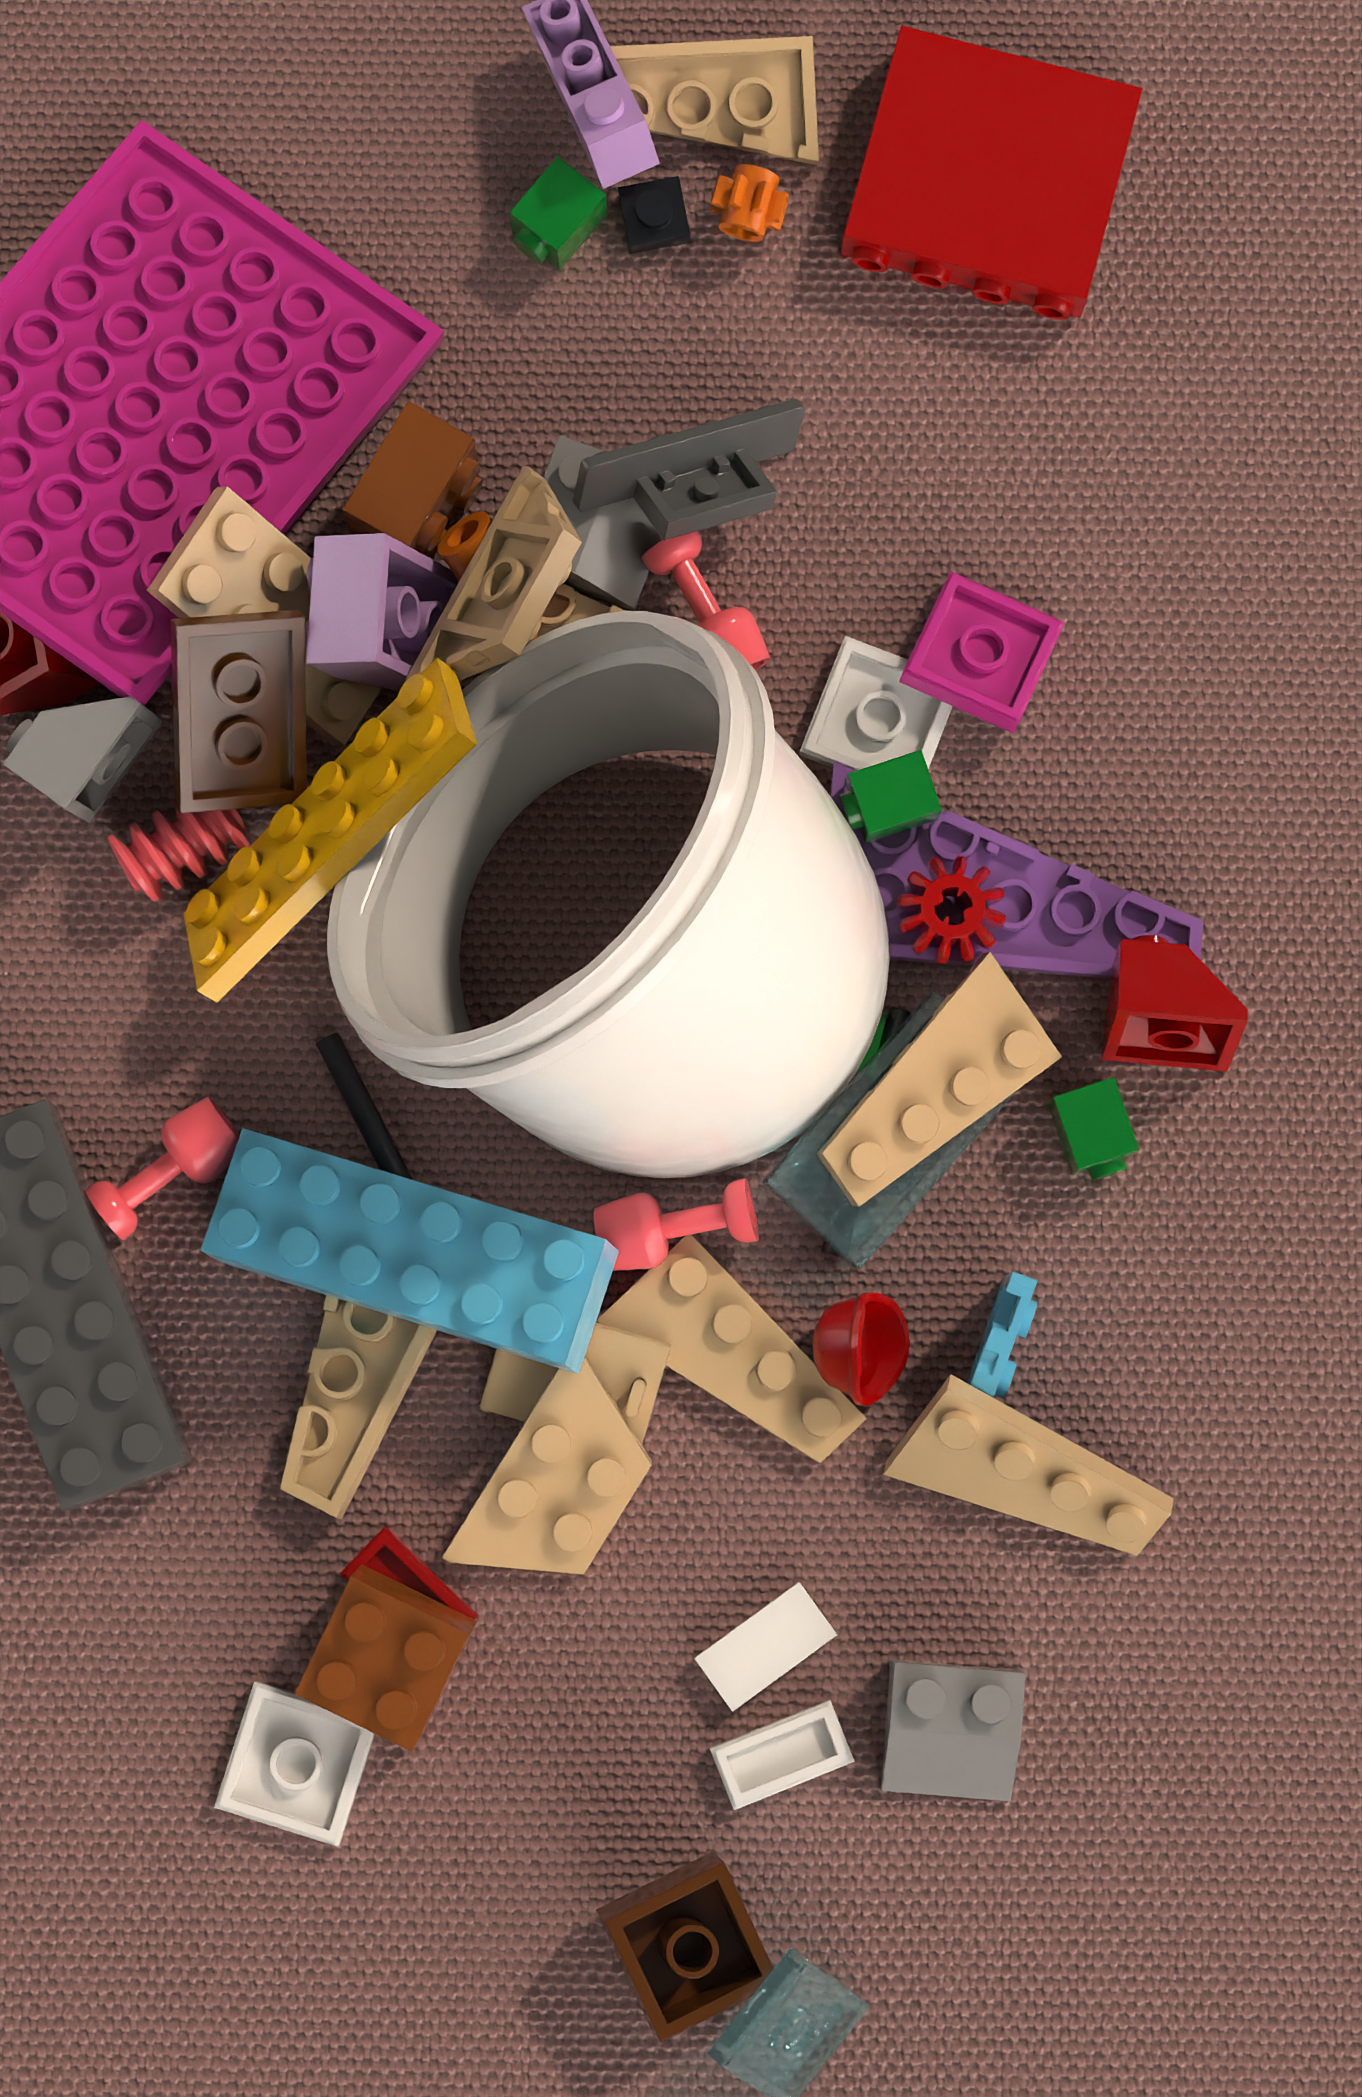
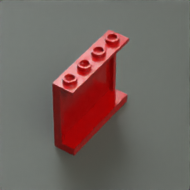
[841,25,1143,320]

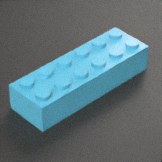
[200,1128,619,1374]

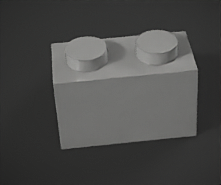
[543,435,662,611]
[3,696,163,823]
[881,1659,1026,1801]

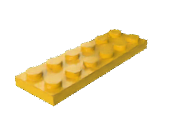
[183,657,477,1002]

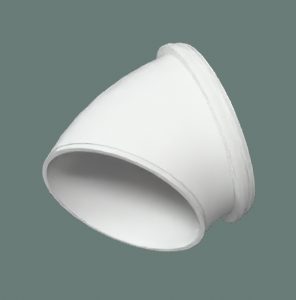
[327,611,890,1179]

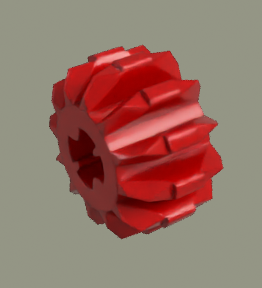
[897,856,1006,965]

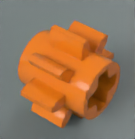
[710,164,789,242]

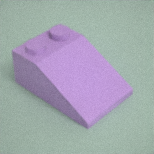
[305,533,462,691]

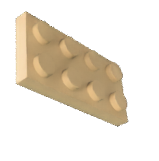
[146,486,382,746]

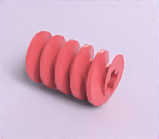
[106,801,252,902]

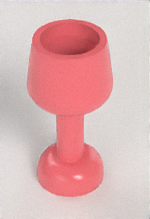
[641,531,770,671]
[85,1096,240,1240]
[594,1178,759,1271]

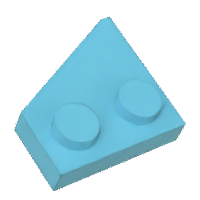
[967,1272,1038,1399]

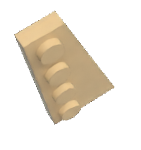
[568,36,819,165]
[817,952,1062,1207]
[596,1235,867,1464]
[883,1374,1174,1556]

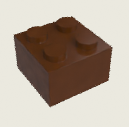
[596,1851,780,2042]

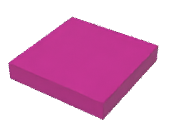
[899,571,1065,734]

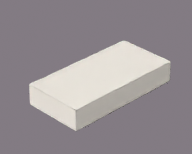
[694,1582,837,1712]
[710,1699,855,1810]

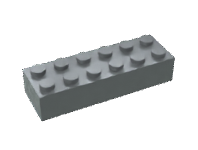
[0,1099,194,1510]

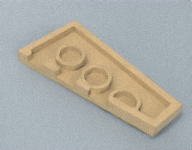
[280,1295,437,1520]

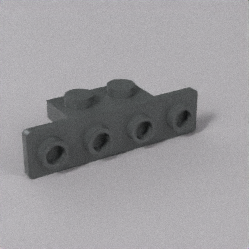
[573,399,805,541]

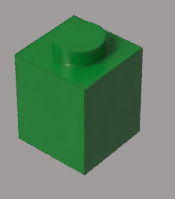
[510,156,607,270]
[839,750,942,844]
[1047,1077,1139,1181]

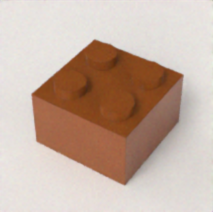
[342,401,483,562]
[295,1564,478,1752]

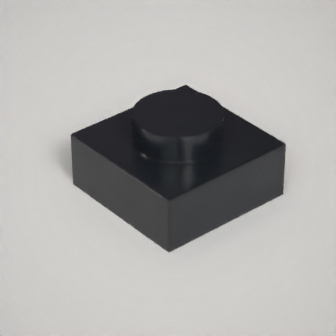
[618,176,691,254]

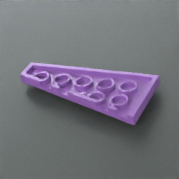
[830,762,1203,979]

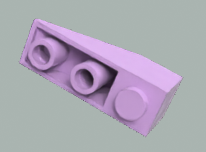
[521,0,660,189]

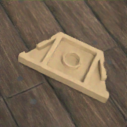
[405,466,582,681]
[442,1355,652,1575]

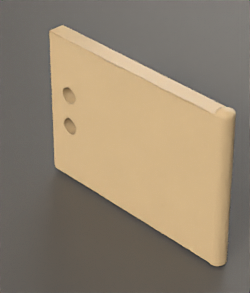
[480,1322,671,1444]

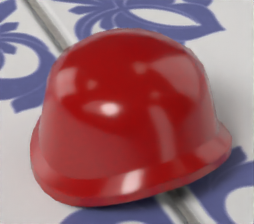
[812,1293,910,1406]

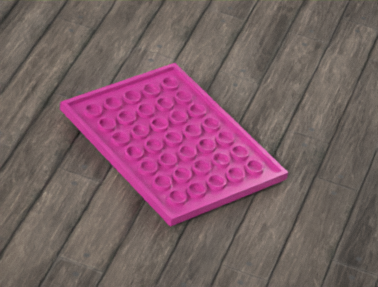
[0,120,444,706]

